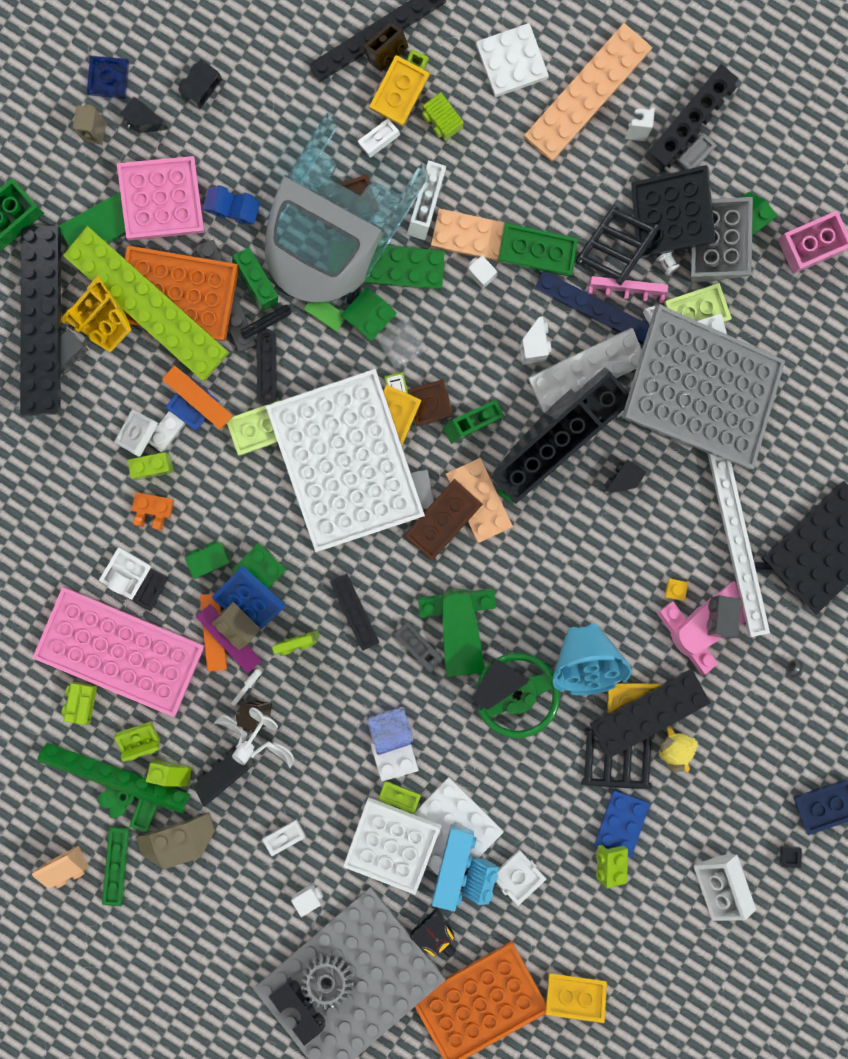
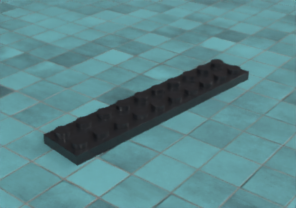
[20,225,61,416]

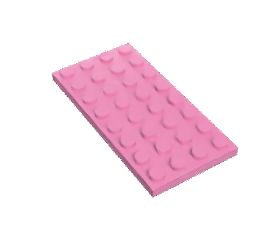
[33,587,205,717]

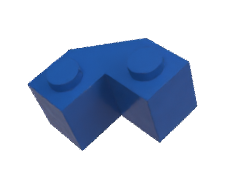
[202,185,261,224]

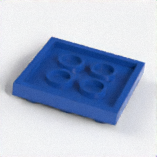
[211,566,286,631]

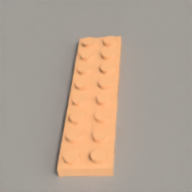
[524,23,653,162]

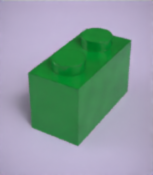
[185,540,232,579]

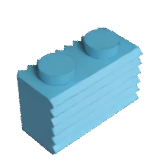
[461,858,499,905]

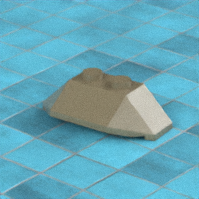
[136,812,215,869]

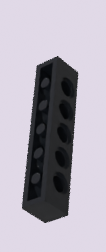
[645,64,739,172]

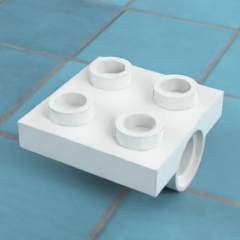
[99,547,153,600]

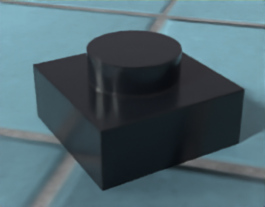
[780,846,802,868]

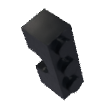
[269,977,326,1046]

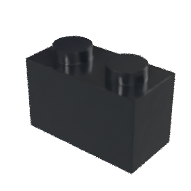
[178,59,222,110]

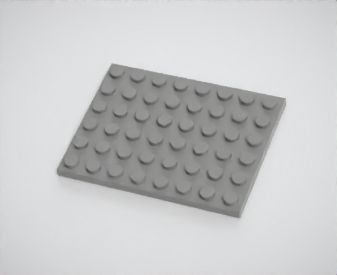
[622,304,785,469]
[253,886,446,1059]

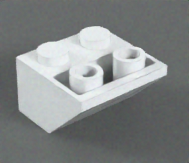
[520,316,551,365]

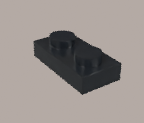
[133,568,170,611]

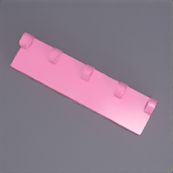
[588,276,668,303]

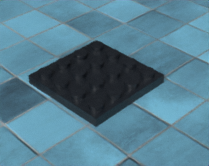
[631,165,715,259]

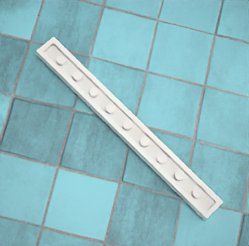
[707,452,770,637]

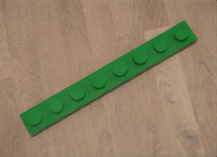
[37,742,191,814]

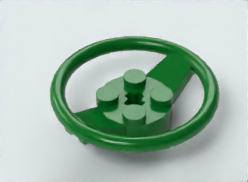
[476,653,560,738]

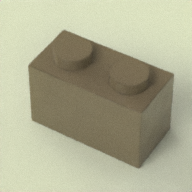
[73,104,107,145]
[211,602,260,650]

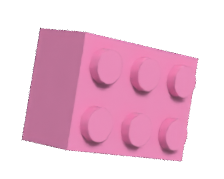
[778,210,848,274]

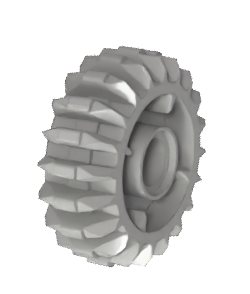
[301,953,354,1010]

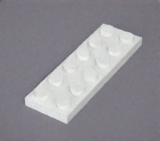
[528,328,642,413]

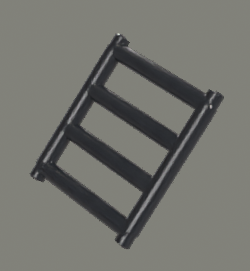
[575,205,660,285]
[581,728,655,789]

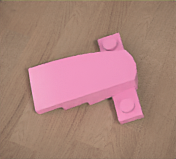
[657,581,745,675]

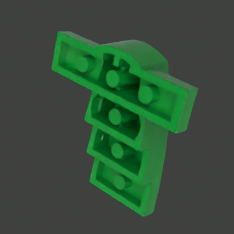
[418,588,496,677]

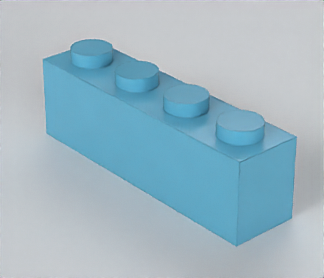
[432,825,477,912]

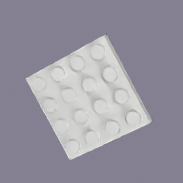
[412,777,504,875]
[343,797,441,895]

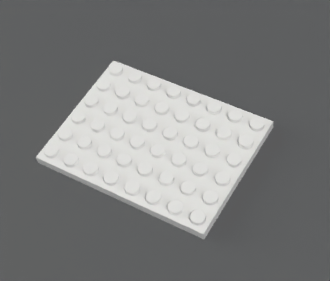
[266,369,425,552]

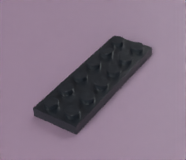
[589,668,711,759]

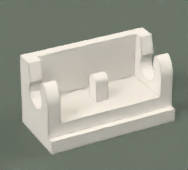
[625,108,655,141]

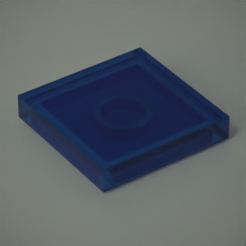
[86,56,129,99]
[367,706,415,755]

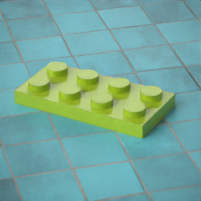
[272,630,320,656]

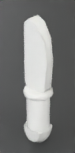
[231,669,262,706]

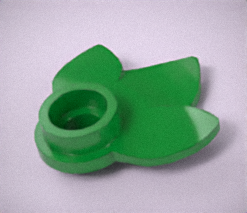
[97,786,135,818]

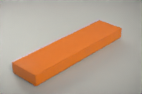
[162,365,233,430]
[200,594,228,672]

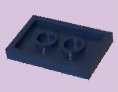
[793,779,848,835]

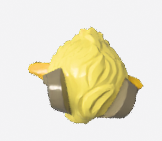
[659,727,698,773]

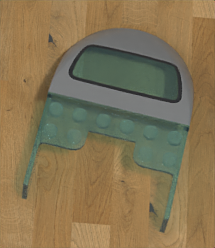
[265,113,429,303]

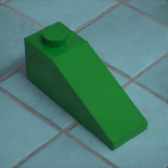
[442,400,504,444]

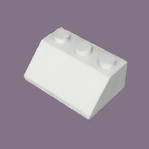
[694,854,756,921]

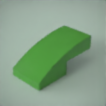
[303,301,345,332]

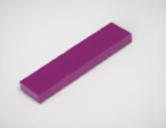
[196,604,262,674]

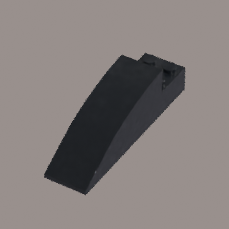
[490,367,629,504]

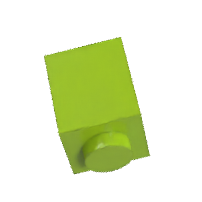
[146,759,193,787]

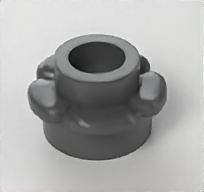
[786,660,804,678]

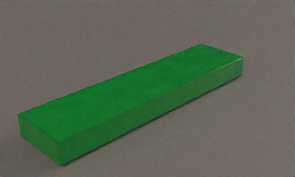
[102,826,130,907]

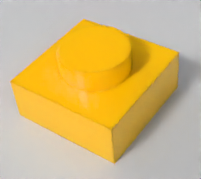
[664,578,689,601]

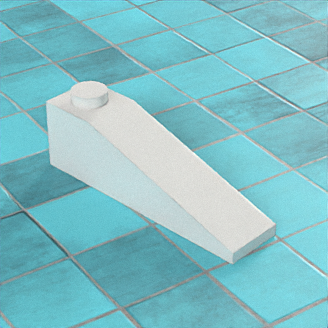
[407,160,446,240]

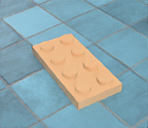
[431,209,504,262]
[446,458,513,543]

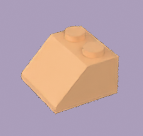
[32,846,89,889]

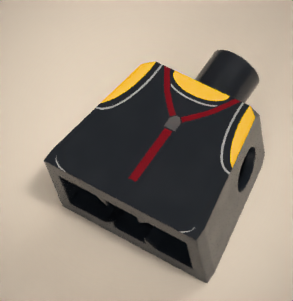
[410,907,456,958]

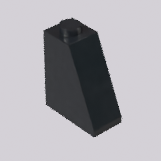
[470,657,529,710]

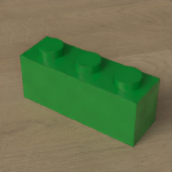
[232,247,279,312]

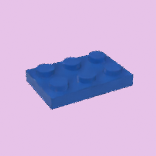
[594,790,650,858]

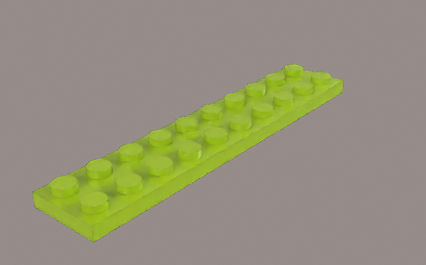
[63,226,230,382]

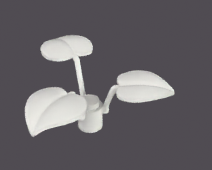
[214,707,294,768]

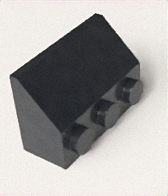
[193,746,255,807]

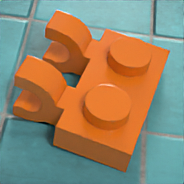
[131,492,174,531]

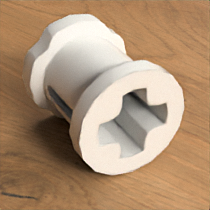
[656,252,681,276]

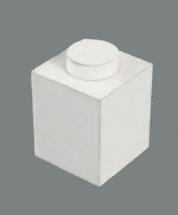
[467,255,498,289]
[291,883,323,917]

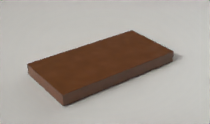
[404,478,483,561]

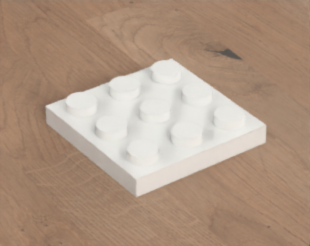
[476,23,549,97]

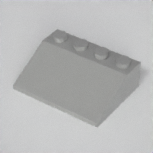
[691,197,753,282]

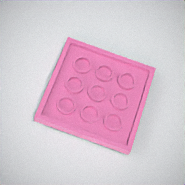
[117,156,204,241]

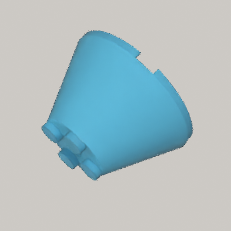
[552,624,632,695]

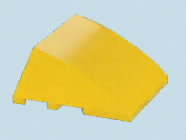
[61,276,131,352]

